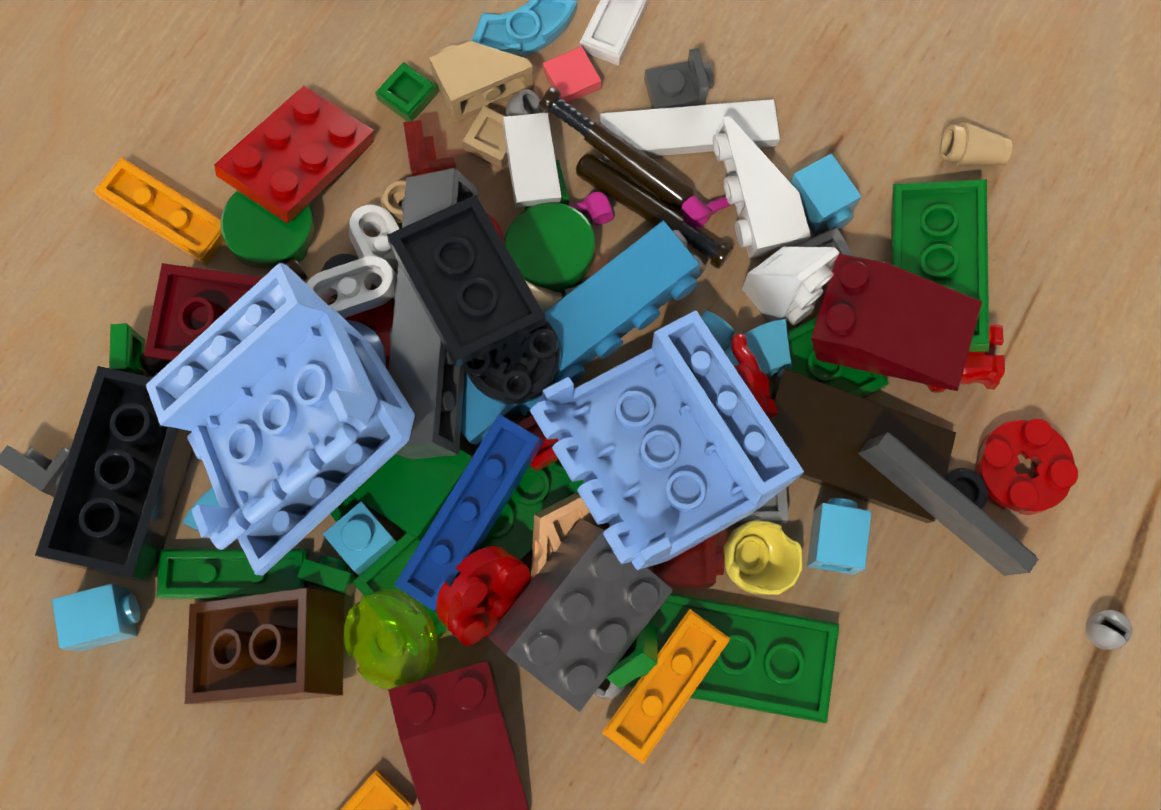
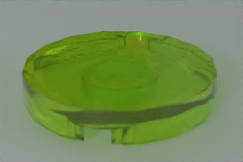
[344,589,438,689]

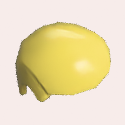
[723,520,803,595]

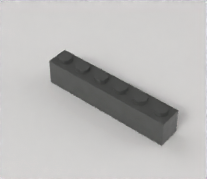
[388,168,478,459]

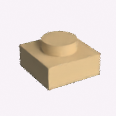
[462,106,508,168]

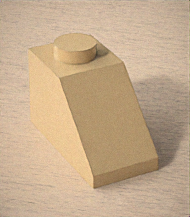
[429,41,534,123]

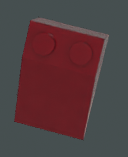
[811,254,982,391]
[144,263,263,361]
[388,661,529,810]

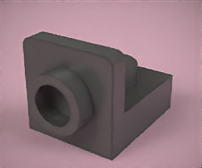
[644,48,714,109]
[0,445,70,497]

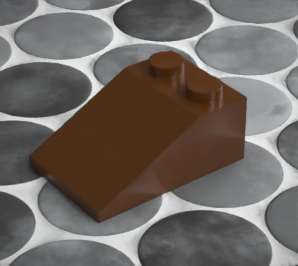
[184,588,344,704]

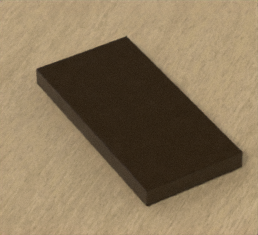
[769,369,956,523]

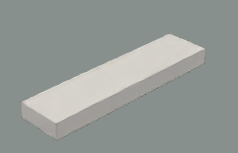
[600,99,780,160]

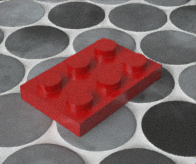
[214,85,374,224]

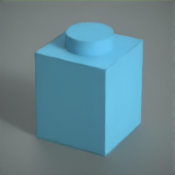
[790,153,862,236]
[807,498,872,575]
[323,502,397,575]
[52,584,140,652]

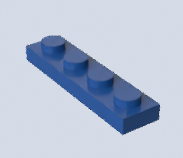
[394,414,544,612]

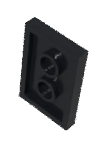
[387,195,546,367]

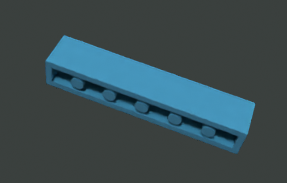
[461,220,701,447]

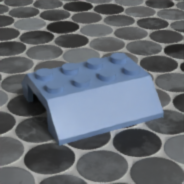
[146,263,378,550]
[187,308,415,576]
[530,310,804,570]

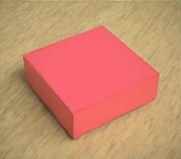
[543,46,601,103]

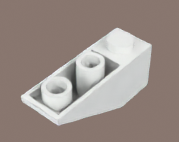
[712,116,811,259]
[742,247,839,325]

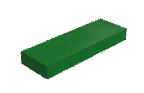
[156,549,309,600]

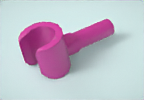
[568,192,614,225]
[680,195,733,230]

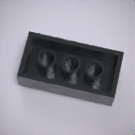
[35,366,193,584]

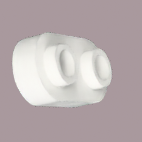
[348,205,399,287]
[306,256,397,318]

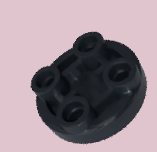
[463,320,562,405]

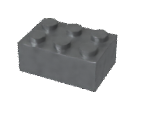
[488,519,673,712]

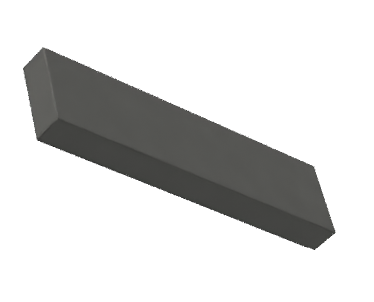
[858,433,1039,576]

